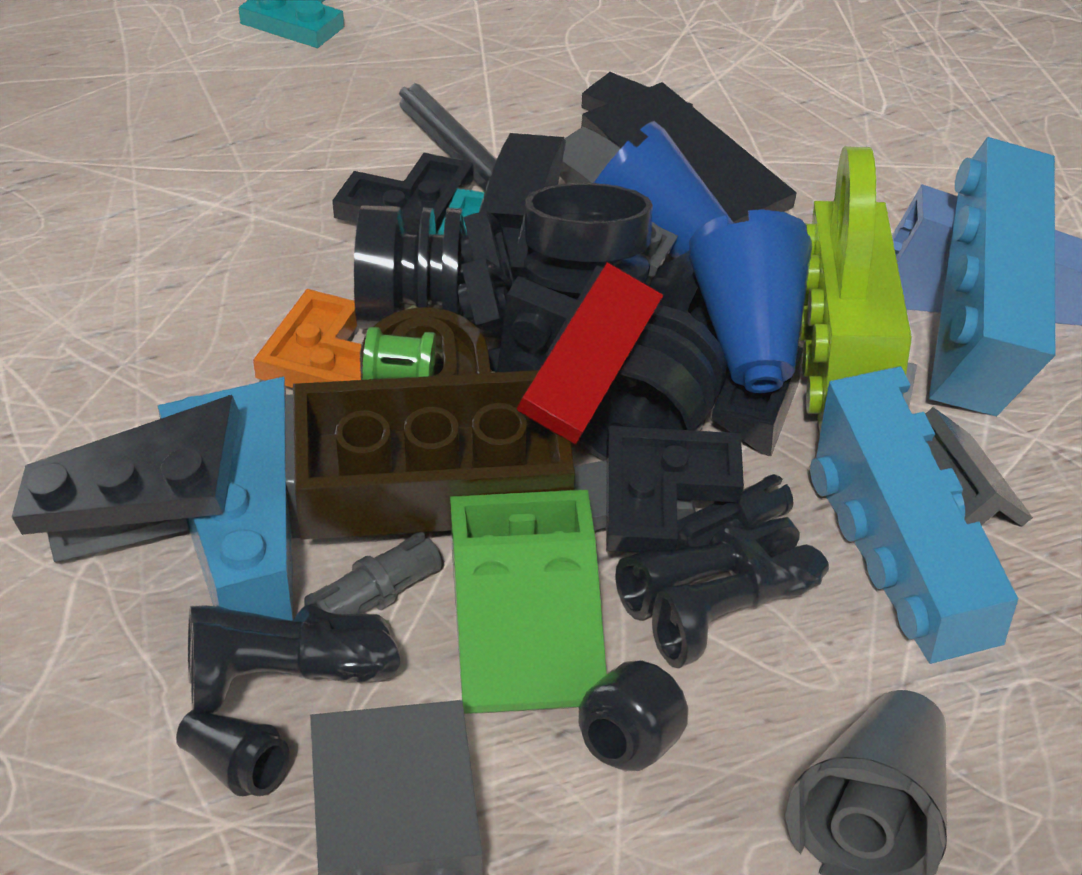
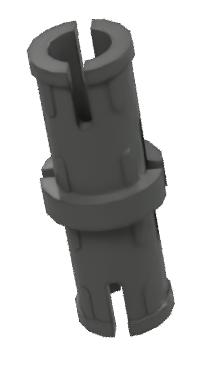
[304,532,442,614]

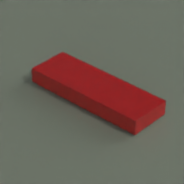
[517,262,663,445]

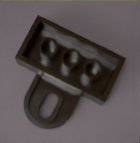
[293,307,575,540]

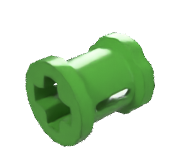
[363,327,436,380]

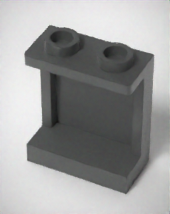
[310,700,483,875]

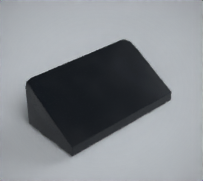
[712,346,803,456]

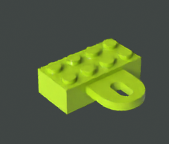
[799,146,912,433]

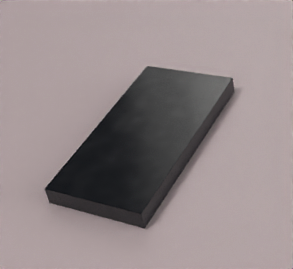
[581,82,797,223]

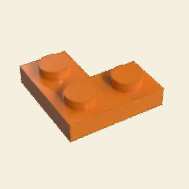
[253,289,362,388]

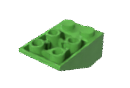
[450,490,607,714]

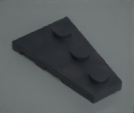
[12,394,240,535]

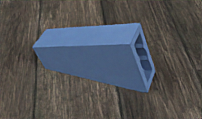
[892,184,1082,326]

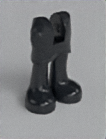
[615,517,829,668]
[188,605,400,714]

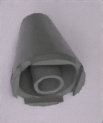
[785,690,947,875]

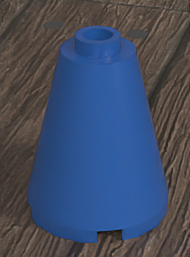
[594,121,734,258]
[689,209,812,393]

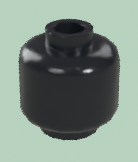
[578,660,689,771]

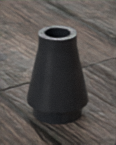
[176,710,290,796]

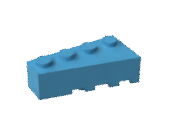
[929,137,1056,417]
[810,366,1018,664]
[157,377,293,621]

